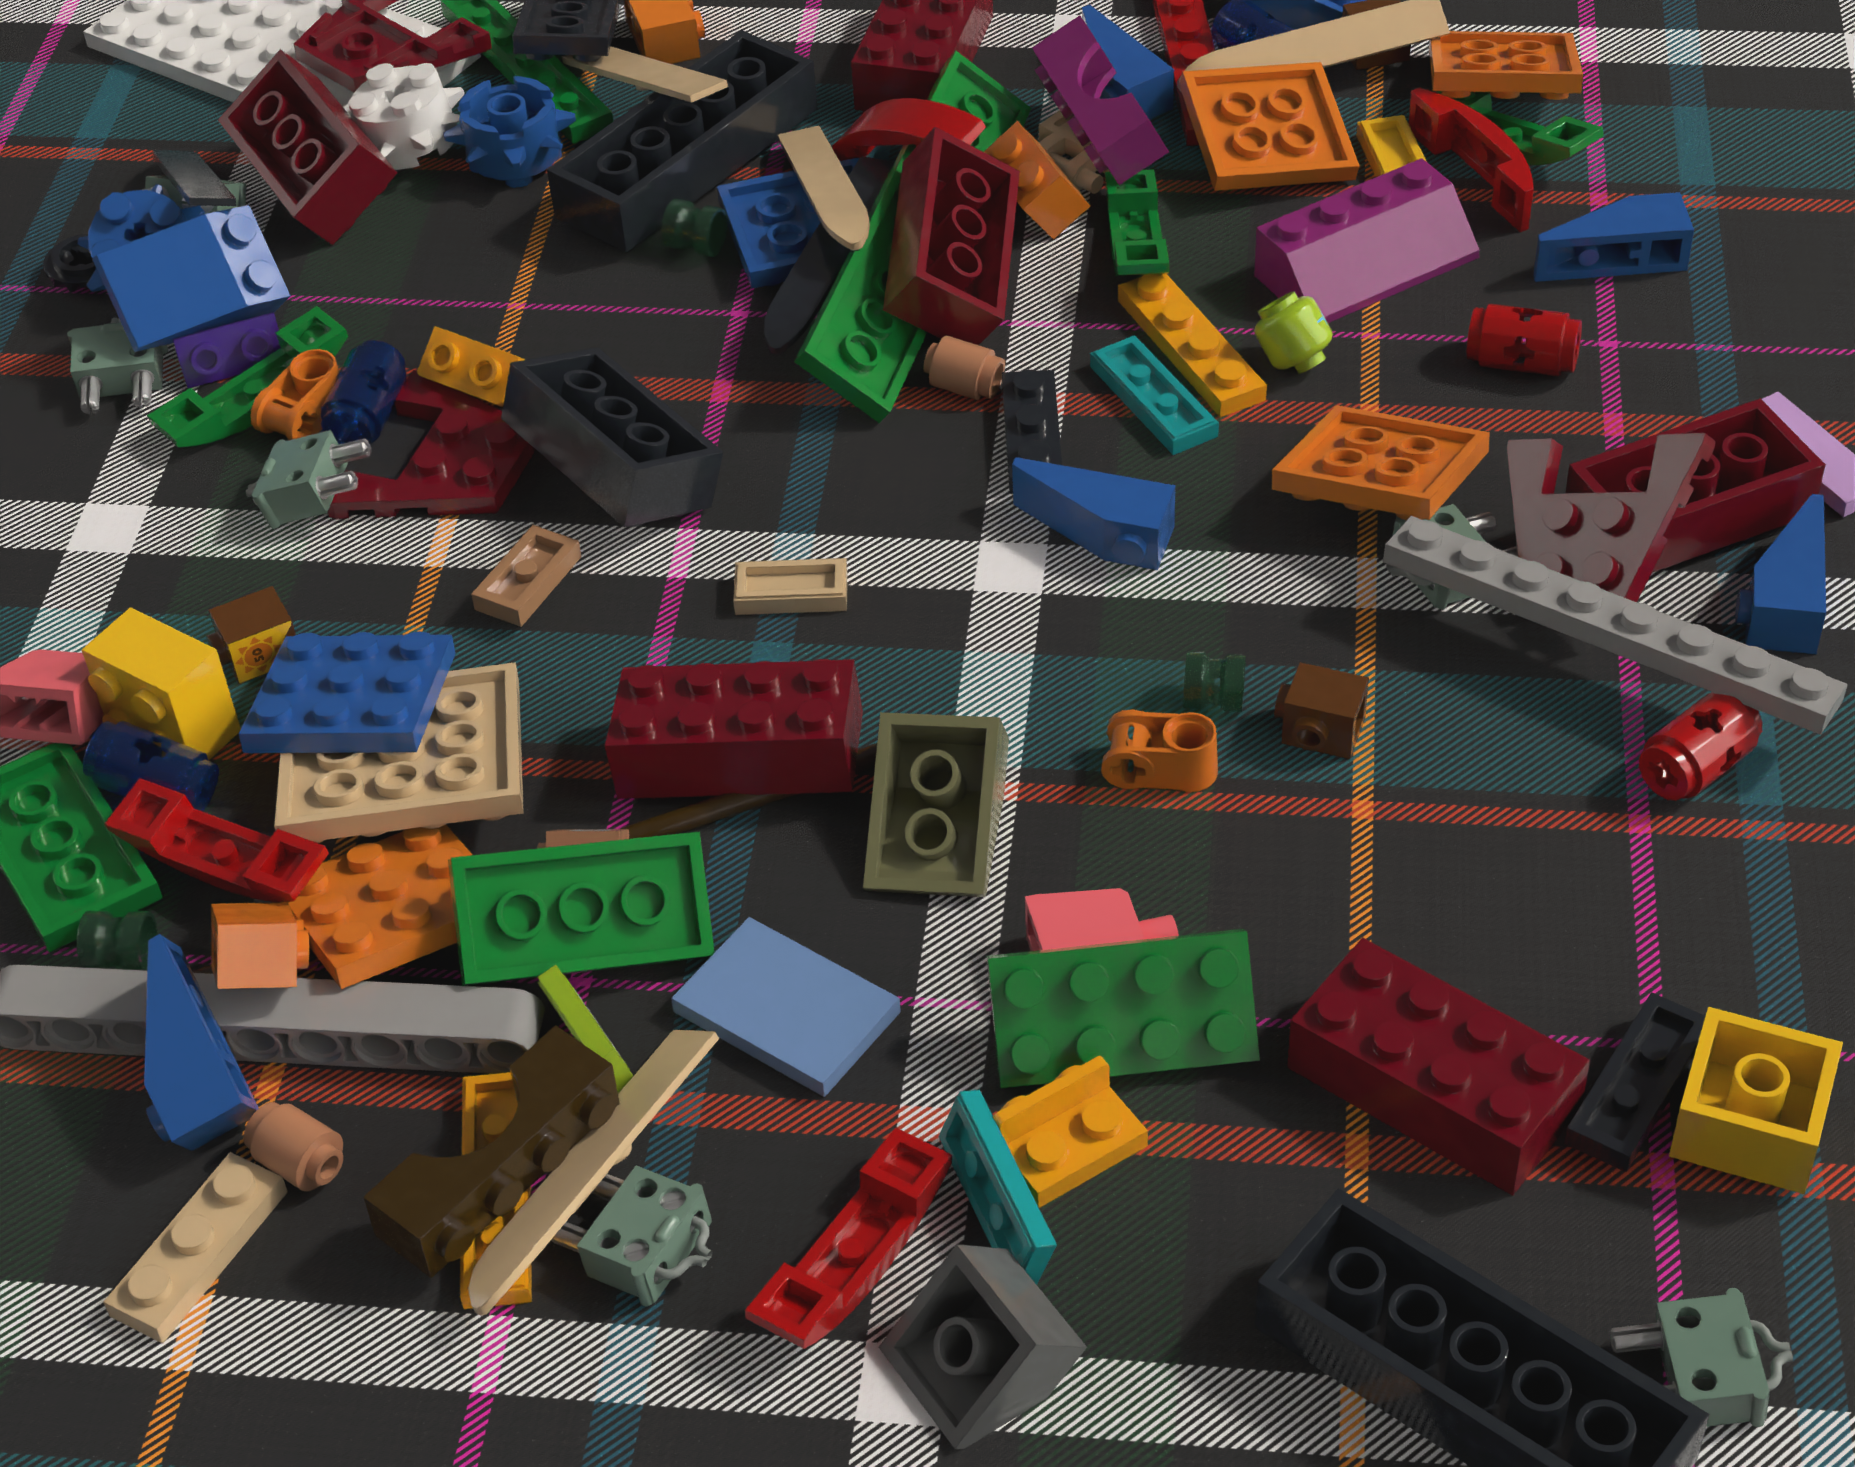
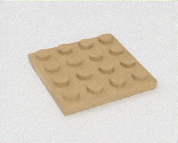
[274,662,524,843]

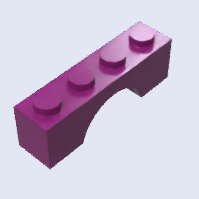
[1032,15,1169,185]

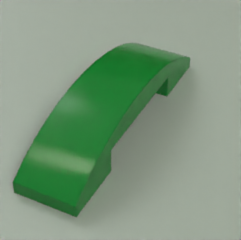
[1436,91,1604,165]
[1105,169,1169,276]
[147,306,349,448]

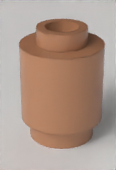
[923,335,1005,400]
[243,1102,343,1191]

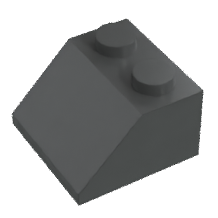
[878,1244,1087,1449]

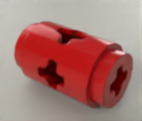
[1467,304,1582,376]
[1639,692,1763,800]

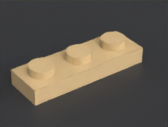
[103,1152,287,1344]

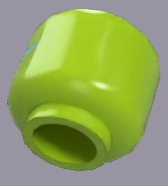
[1254,291,1333,374]

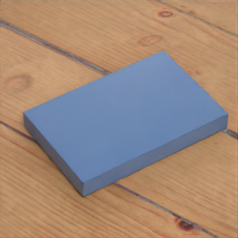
[671,917,901,1097]

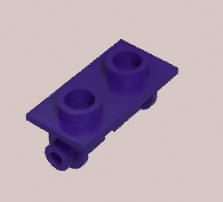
[173,312,281,388]

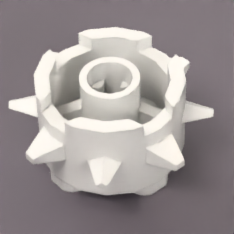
[348,63,465,170]

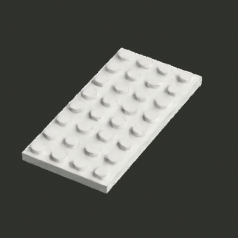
[83,0,481,115]

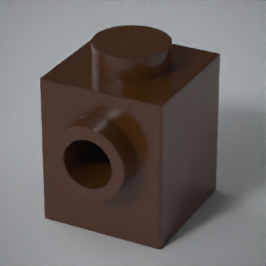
[1274,662,1369,759]

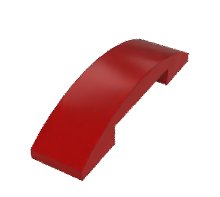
[1408,88,1534,232]
[832,98,986,161]
[105,778,329,902]
[745,1127,952,1349]

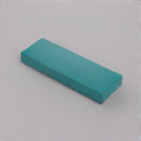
[1090,335,1219,455]
[938,1090,1057,1285]

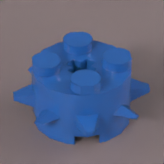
[444,76,576,188]
[78,184,205,292]

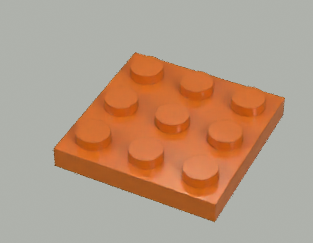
[1429,31,1583,100]
[1179,62,1360,191]
[1272,405,1490,520]
[276,825,473,989]

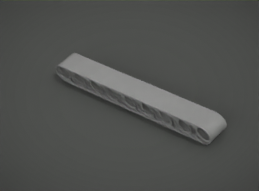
[0,965,545,1074]

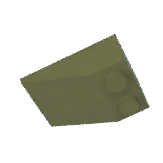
[863,712,1009,897]

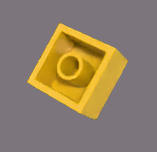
[82,607,241,774]
[1669,1007,1843,1194]

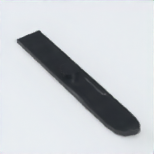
[153,150,236,206]
[764,156,895,354]

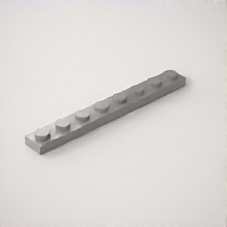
[1383,516,1848,735]

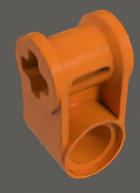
[251,349,347,440]
[1101,709,1218,792]

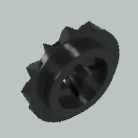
[43,234,96,292]

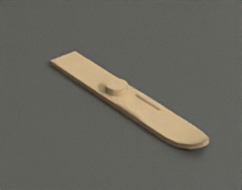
[1177,0,1450,92]
[561,47,728,103]
[778,126,870,250]
[468,1030,719,1316]

